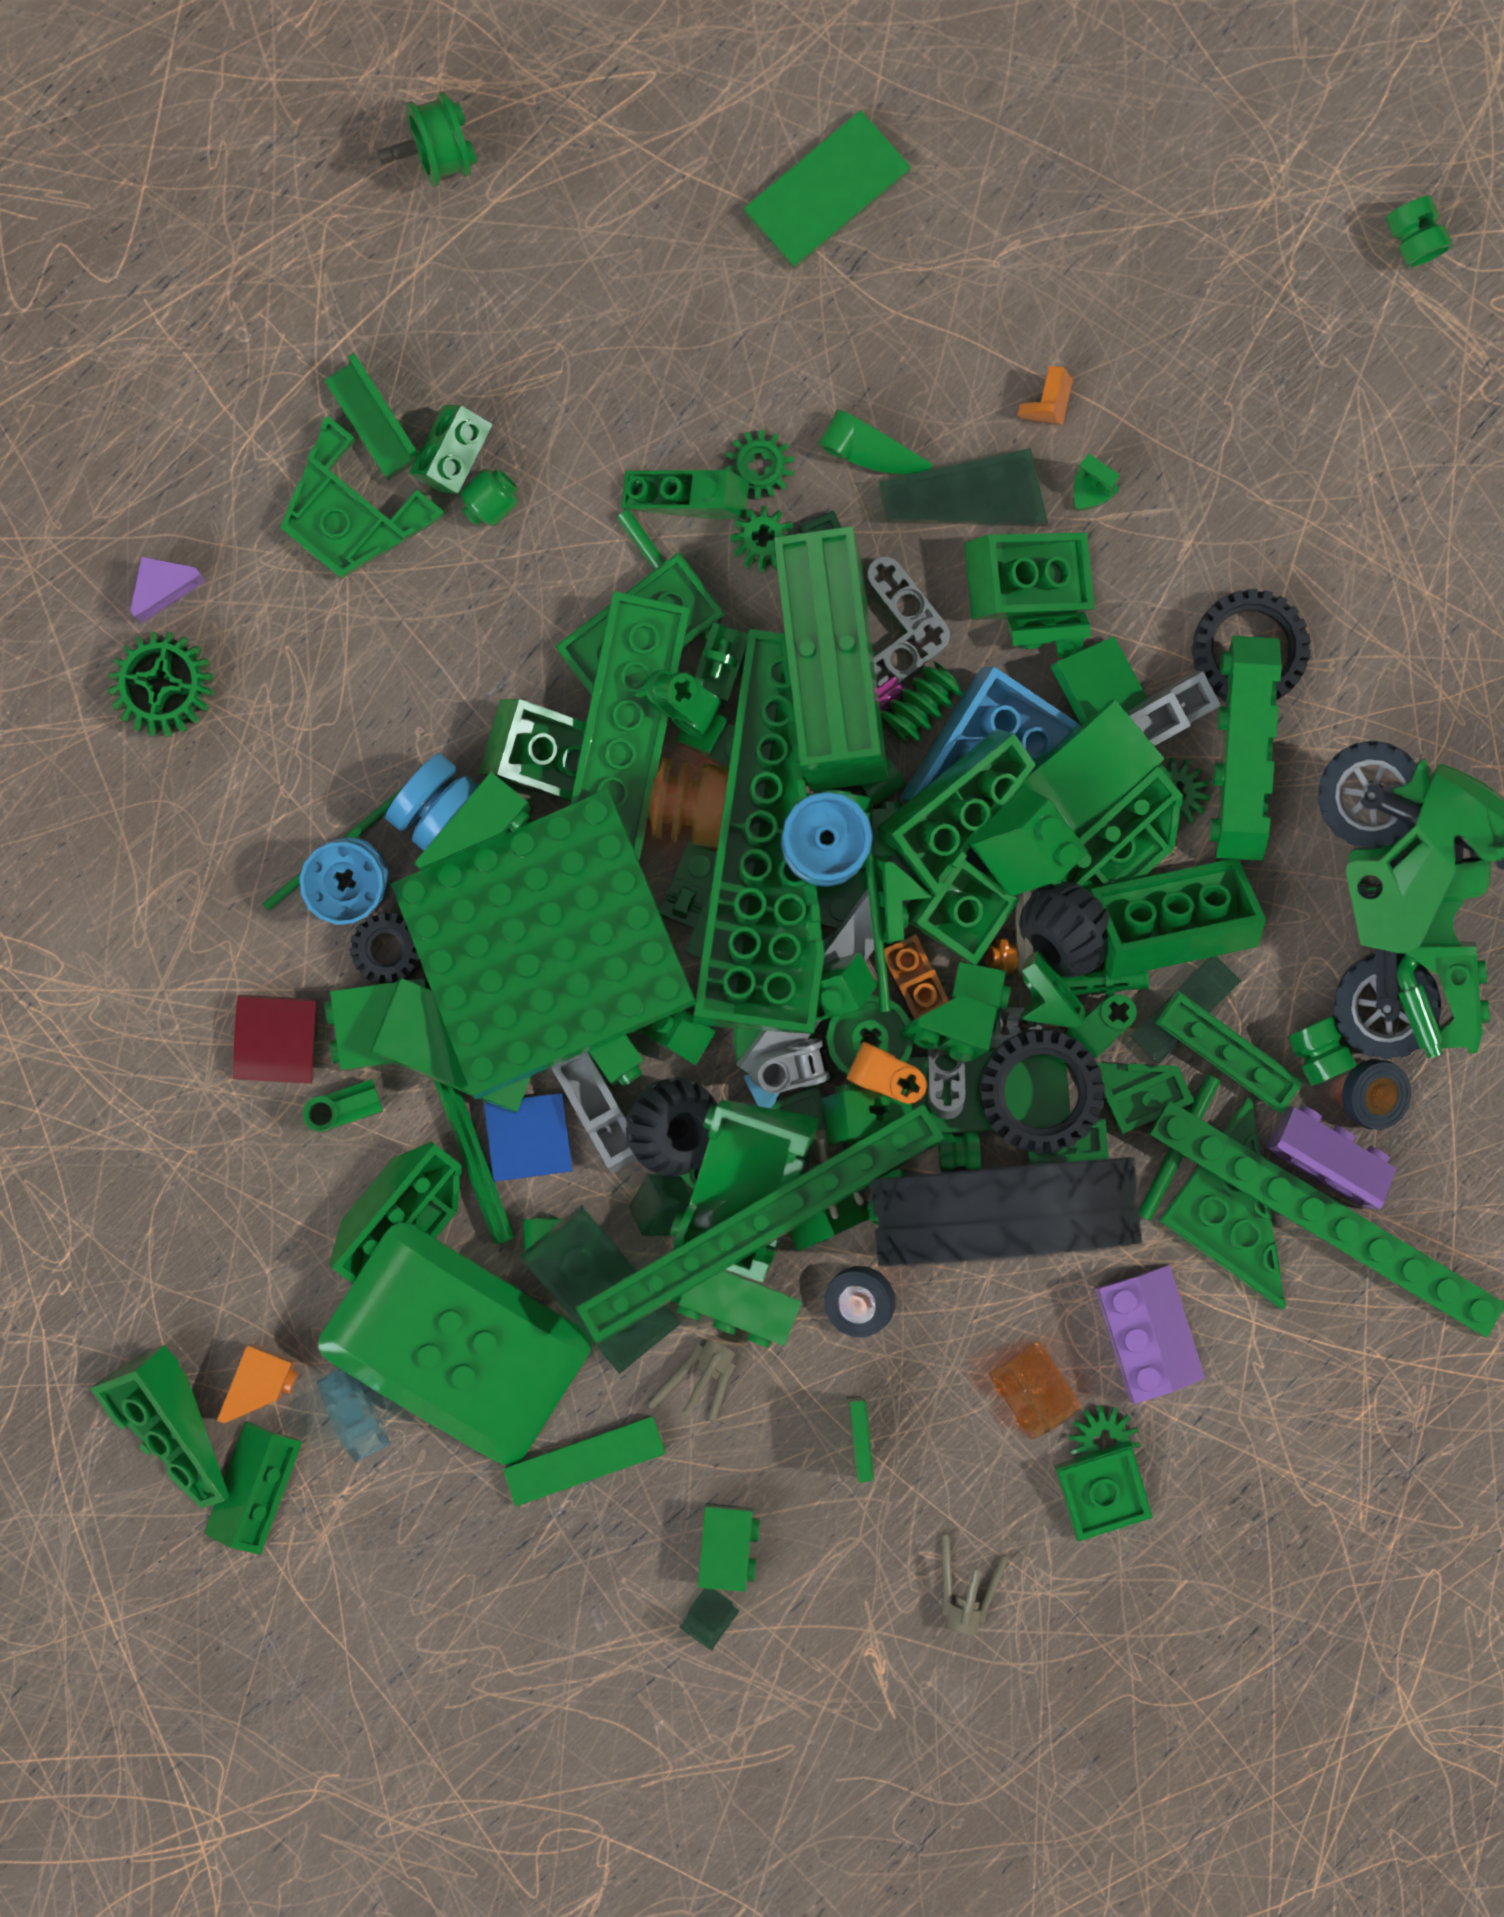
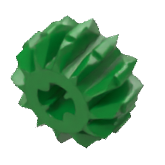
[730,506,793,573]

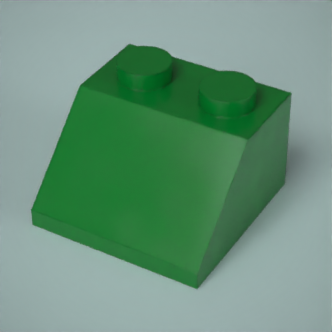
[968,786,1088,896]
[906,859,1019,965]

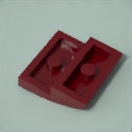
[233,995,317,1084]

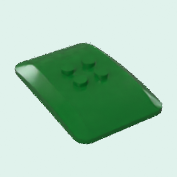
[319,1222,591,1465]

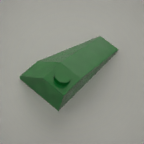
[90,1345,229,1509]

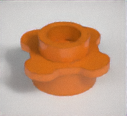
[985,938,1018,977]

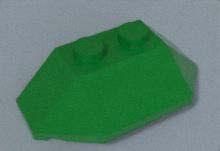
[1051,766,1183,892]
[329,1141,462,1284]

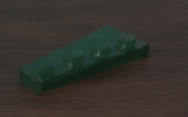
[878,448,1048,526]

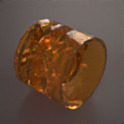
[649,758,729,848]

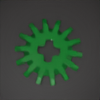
[725,430,795,499]
[1157,757,1210,827]
[1068,1405,1140,1456]

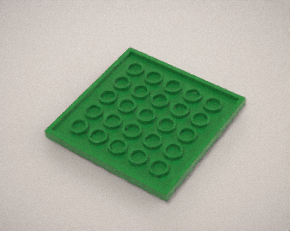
[391,789,697,1099]

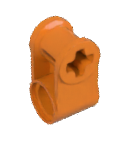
[846,1042,927,1103]

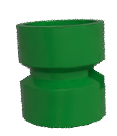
[1385,195,1454,268]
[1287,1015,1357,1087]

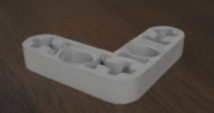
[867,557,950,697]
[927,1007,1042,1119]

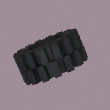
[350,912,421,984]

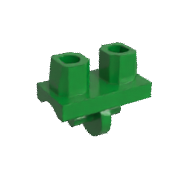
[694,622,748,702]

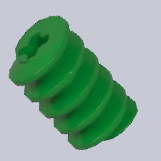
[880,661,965,745]

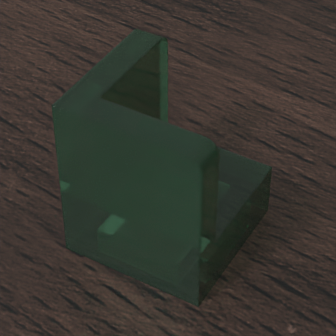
[629,1174,691,1236]
[679,1588,740,1651]

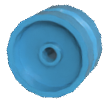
[385,753,479,851]
[781,792,872,887]

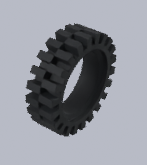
[979,1029,1105,1154]

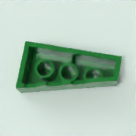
[877,729,1036,896]

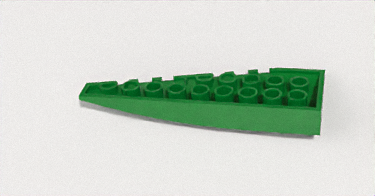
[693,629,824,1034]

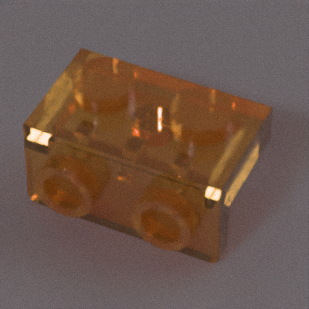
[988,1341,1082,1439]

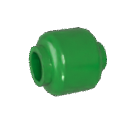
[461,468,519,526]

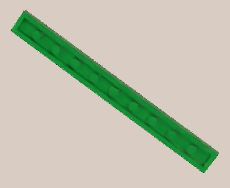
[1147,1101,1504,1338]
[576,1104,944,1345]

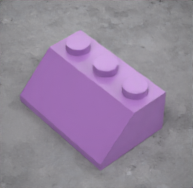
[1264,1105,1397,1209]
[1094,1265,1205,1404]

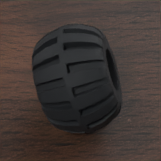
[1019,881,1114,977]
[625,1078,718,1177]

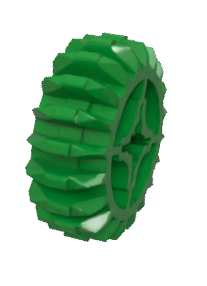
[108,631,215,737]

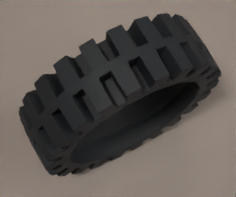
[1192,589,1311,703]

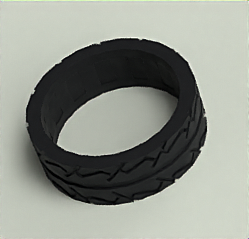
[870,1157,1142,1266]

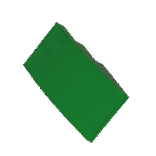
[996,700,1165,836]

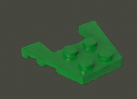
[280,415,445,580]

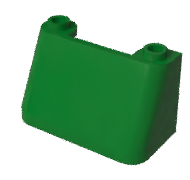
[670,1100,819,1283]

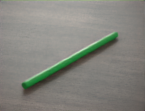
[262,785,405,911]
[865,813,891,1012]

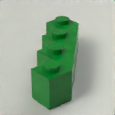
[1208,635,1282,861]

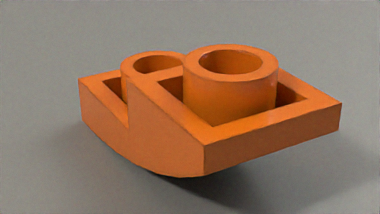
[884,934,949,1020]

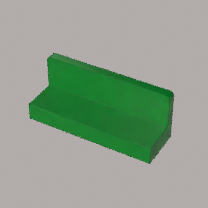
[324,353,418,480]
[205,1421,302,1555]

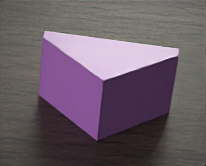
[130,557,206,624]

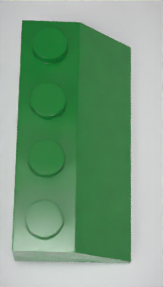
[1090,859,1266,979]

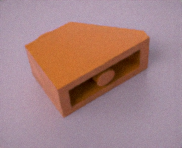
[217,1344,298,1423]

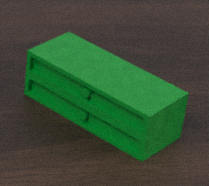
[774,526,889,791]

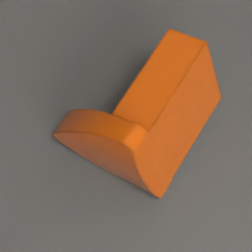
[1017,365,1073,425]

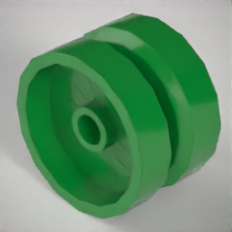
[825,994,914,1077]

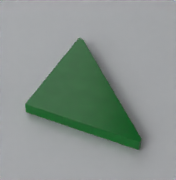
[1158,1098,1286,1310]

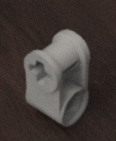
[749,1038,830,1094]

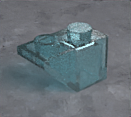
[316,1369,391,1463]

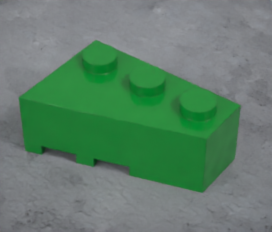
[672,1270,802,1348]

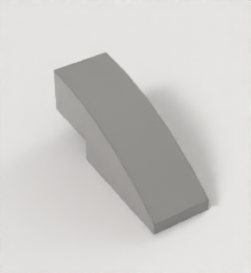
[1126,670,1221,746]
[551,1051,637,1174]

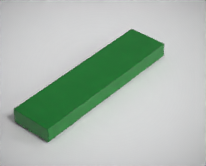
[1153,991,1304,1114]
[503,1416,666,1507]

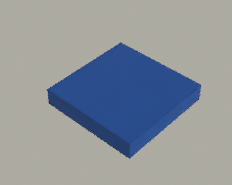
[484,1093,573,1182]

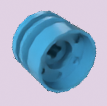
[299,837,390,925]

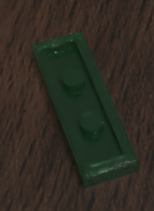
[1129,956,1241,1064]

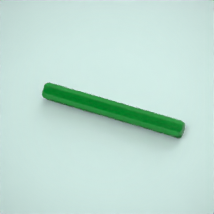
[433,1079,514,1245]

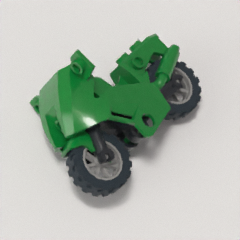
[1318,740,1504,1060]

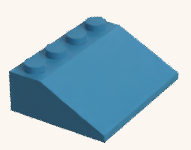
[899,666,1081,804]

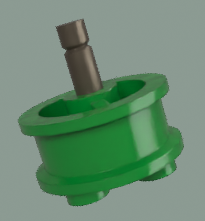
[376,91,477,187]

